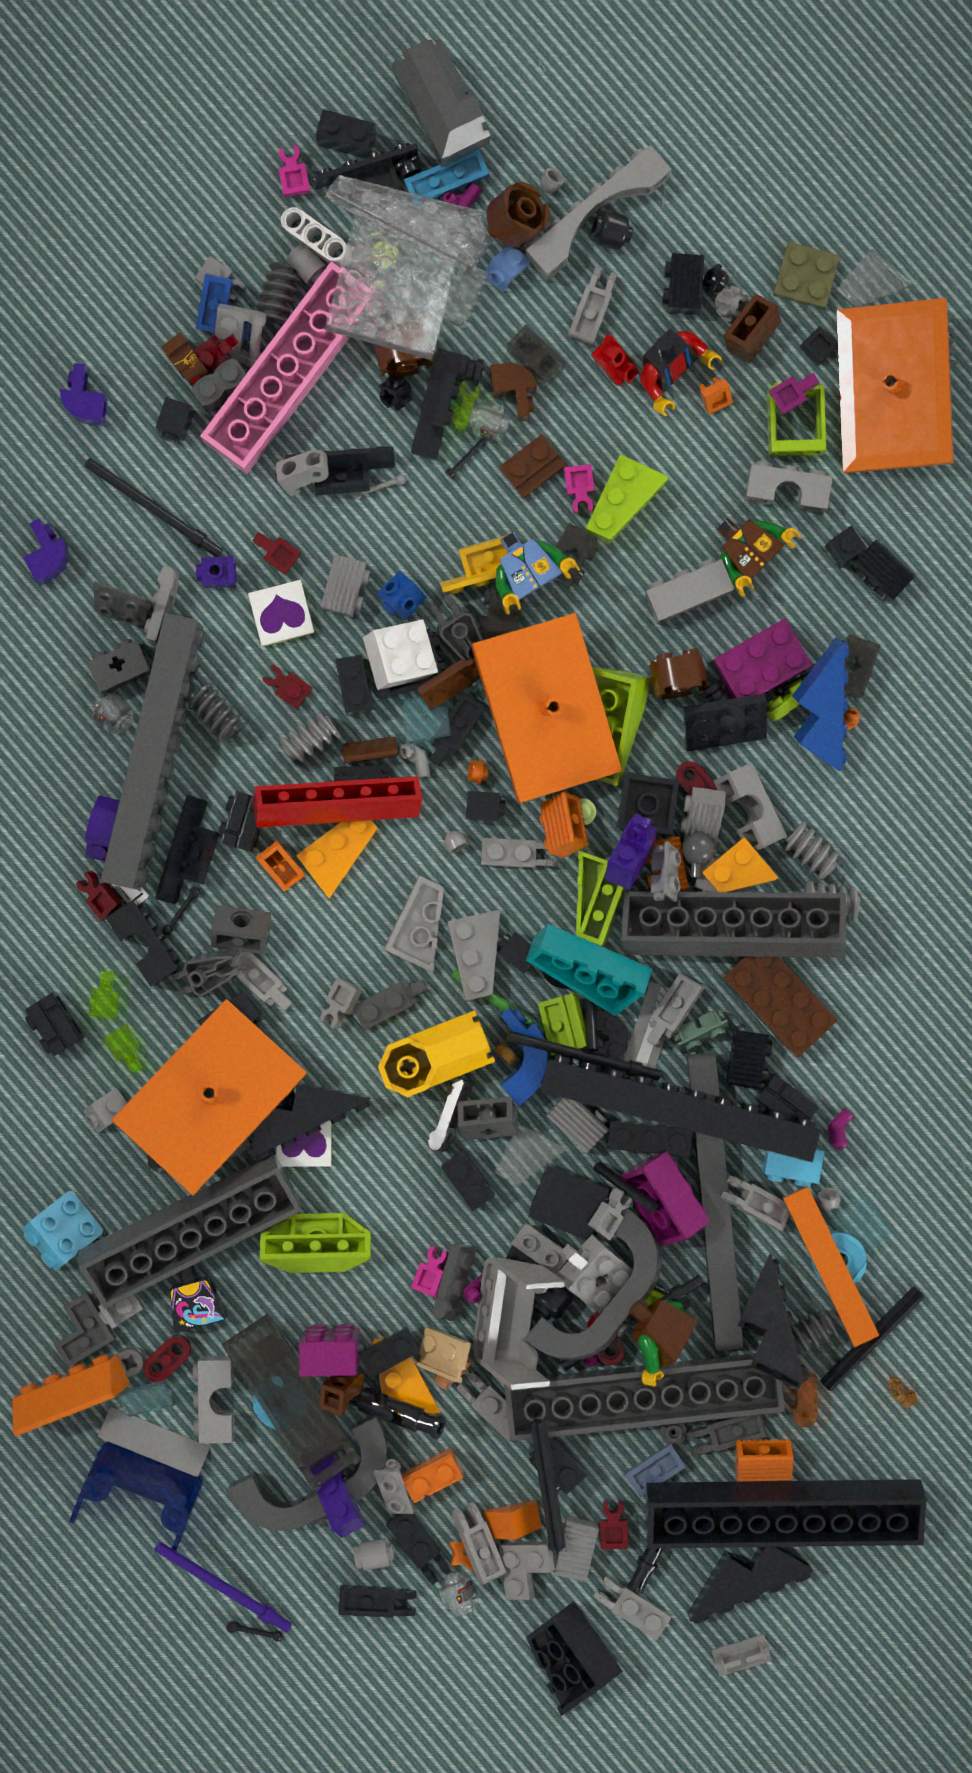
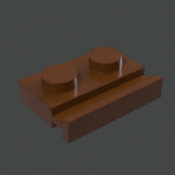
[499,434,566,499]

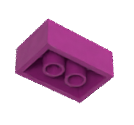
[711,618,812,699]
[619,1151,710,1247]
[299,1324,360,1376]

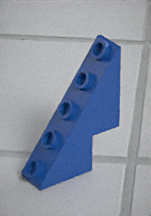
[792,637,849,772]

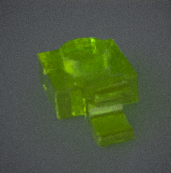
[452,381,480,434]
[89,970,120,1019]
[102,1024,144,1073]

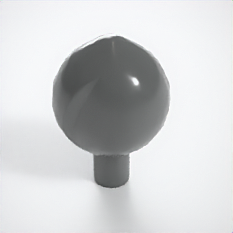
[682,831,715,878]

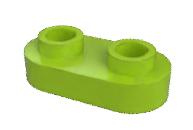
[767,679,803,722]

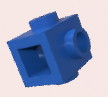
[377,571,427,621]

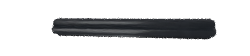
[821,1287,924,1391]
[530,1419,566,1552]

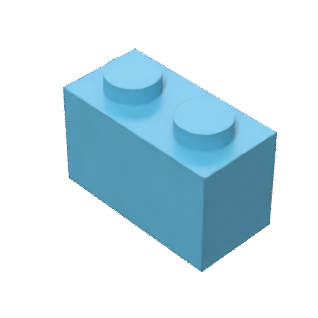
[762,1149,824,1187]

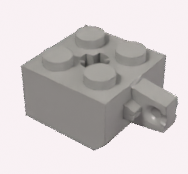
[556,1234,633,1313]

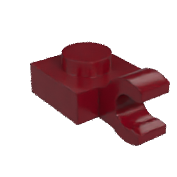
[193,334,239,372]
[253,532,301,576]

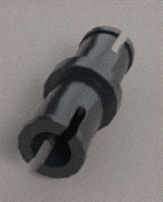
[628,1547,664,1593]

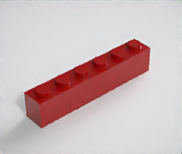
[253,776,422,827]

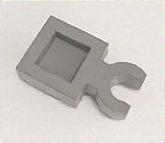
[195,256,246,303]
[320,977,362,1029]
[588,1188,632,1241]

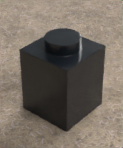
[155,397,195,443]
[825,526,867,568]
[466,791,505,822]
[497,932,531,974]

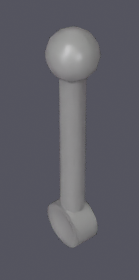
[352,474,406,499]

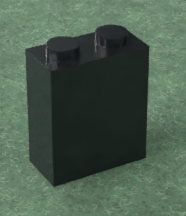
[528,1163,610,1240]

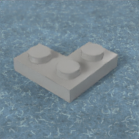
[498,1542,555,1600]

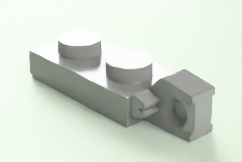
[226,951,293,1011]
[646,973,704,1048]

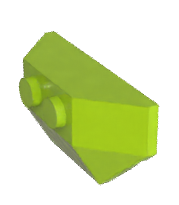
[260,1213,371,1273]

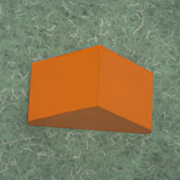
[255,841,305,892]
[483,1500,542,1540]

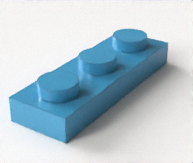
[404,149,489,207]

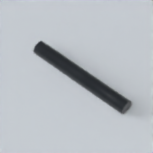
[584,997,599,1052]
[593,1161,658,1213]

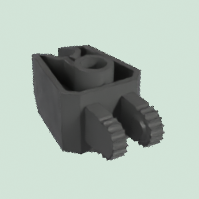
[429,594,483,661]
[172,950,246,997]

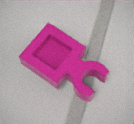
[278,145,311,198]
[564,464,595,514]
[411,1246,449,1298]

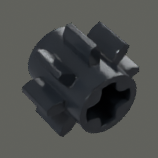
[379,374,412,411]

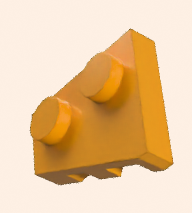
[702,837,778,892]

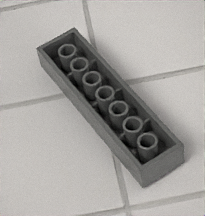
[621,891,846,958]
[78,1153,302,1309]

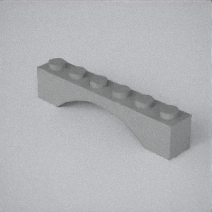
[526,145,672,282]

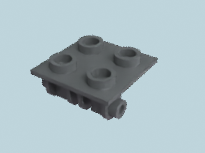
[93,581,152,627]

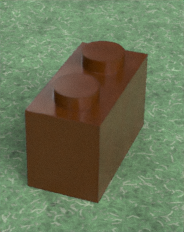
[723,293,781,364]

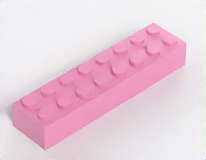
[200,261,376,474]

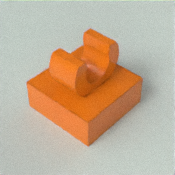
[700,377,733,415]

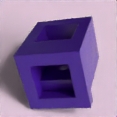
[196,556,237,588]

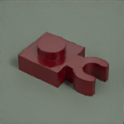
[262,665,313,710]
[76,871,123,922]
[599,1500,628,1550]

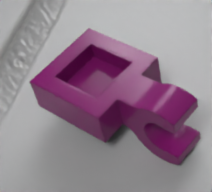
[769,373,819,415]

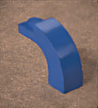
[501,1005,547,1107]

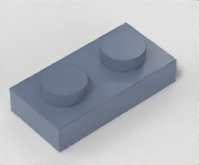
[625,1443,686,1497]

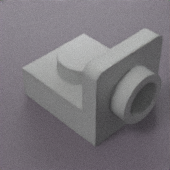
[98,1294,145,1329]

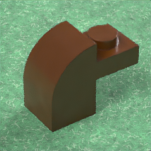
[490,363,537,422]

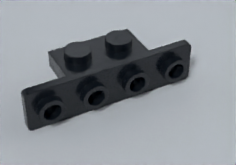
[313,143,419,207]
[411,349,463,460]
[285,446,395,496]
[155,795,219,904]

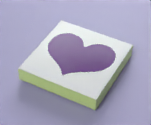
[248,580,315,647]
[276,1120,332,1167]

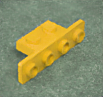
[440,535,508,594]

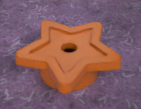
[450,1541,473,1571]

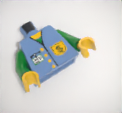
[496,532,580,614]

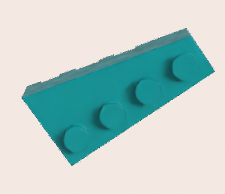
[526,924,652,1016]

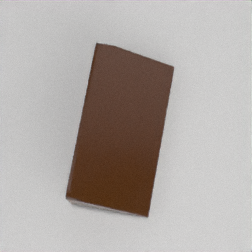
[342,736,399,764]

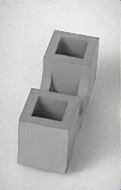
[744,461,833,514]
[713,762,787,851]
[193,1356,235,1444]

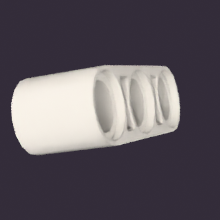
[281,207,353,269]

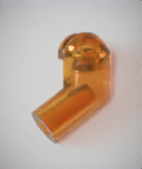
[888,1377,918,1408]

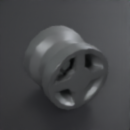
[118,1346,146,1377]

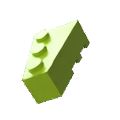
[584,454,670,545]
[576,850,626,948]

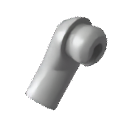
[399,742,431,778]

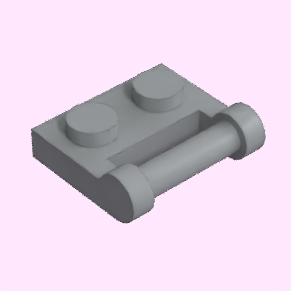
[215,303,266,368]

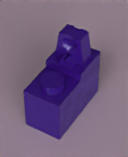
[605,814,657,890]

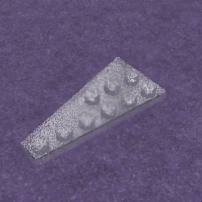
[325,175,495,274]

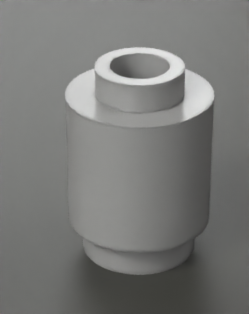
[287,244,327,285]
[353,1538,395,1571]

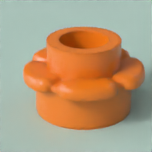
[467,758,488,785]

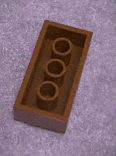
[720,957,838,1058]

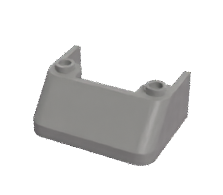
[472,1257,565,1390]

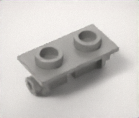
[651,841,681,902]
[511,1223,567,1275]
[374,1459,414,1514]
[712,1634,772,1677]

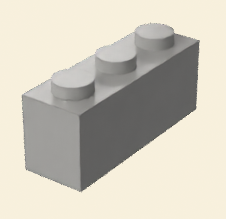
[644,558,734,624]

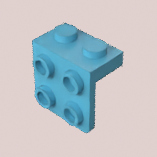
[22,1191,103,1271]

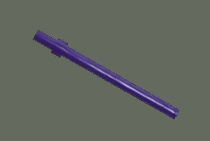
[154,1541,292,1632]

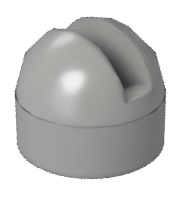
[540,168,564,193]
[445,831,468,854]
[818,1188,840,1212]

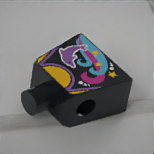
[170,1265,228,1333]

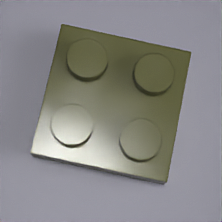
[773,241,840,310]

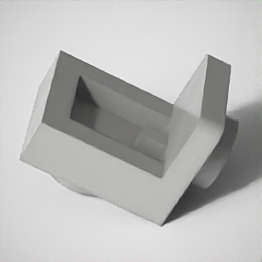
[83,1088,127,1133]

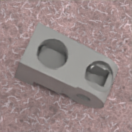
[276,450,329,497]

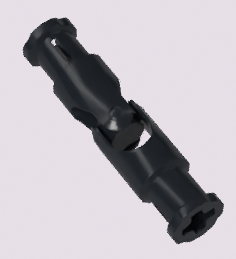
[348,1387,446,1440]

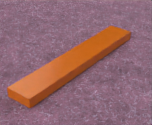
[782,1186,879,1347]

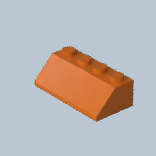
[12,1353,130,1437]

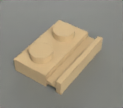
[416,1327,471,1382]

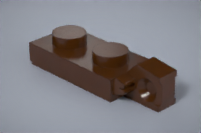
[417,658,481,711]

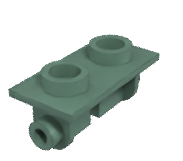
[673,1010,730,1054]

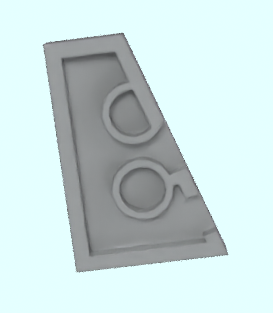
[383,875,444,972]
[447,910,500,1002]

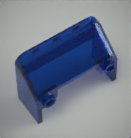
[69,1441,203,1560]

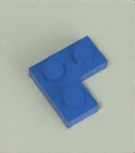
[196,273,252,341]

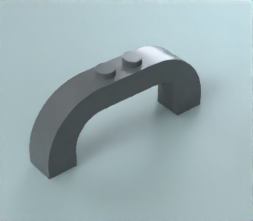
[525,1210,661,1361]
[227,1415,387,1531]

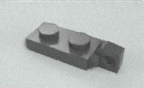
[353,980,427,1031]

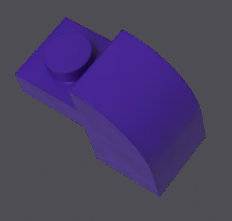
[60,363,108,426]
[23,518,69,586]
[85,795,120,861]

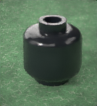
[591,211,633,250]
[533,1285,573,1320]

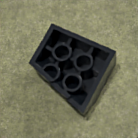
[526,1601,623,1716]

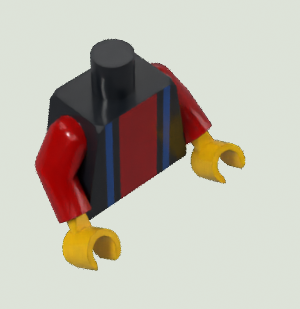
[640,329,722,416]

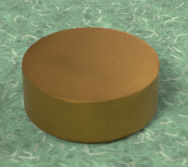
[494,1043,520,1068]

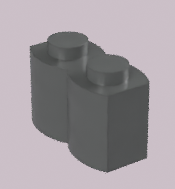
[191,358,246,412]

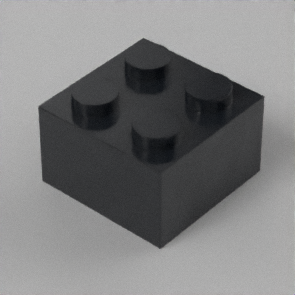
[616,773,680,836]

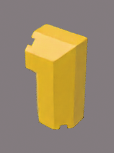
[378,1010,495,1097]

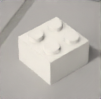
[363,619,438,690]

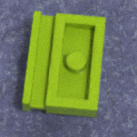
[538,993,587,1056]

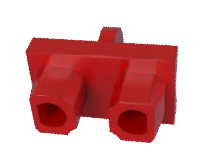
[591,334,639,386]

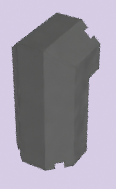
[392,39,490,167]

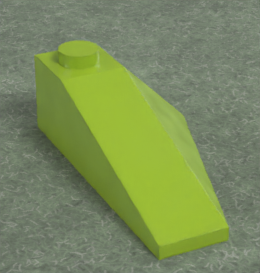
[592,667,651,786]

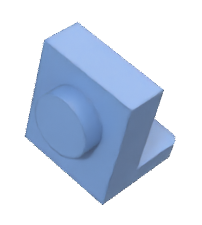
[484,246,531,292]

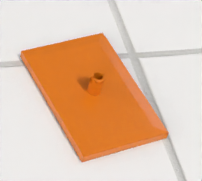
[837,298,954,473]
[471,613,622,803]
[111,999,307,1196]

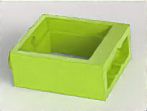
[767,382,826,457]

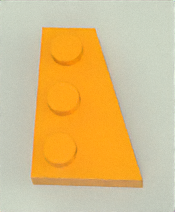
[296,820,378,899]
[373,1337,441,1422]

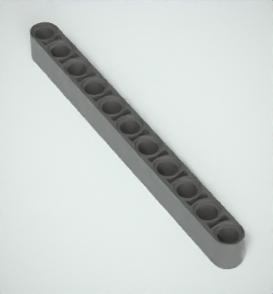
[687,1052,743,1352]

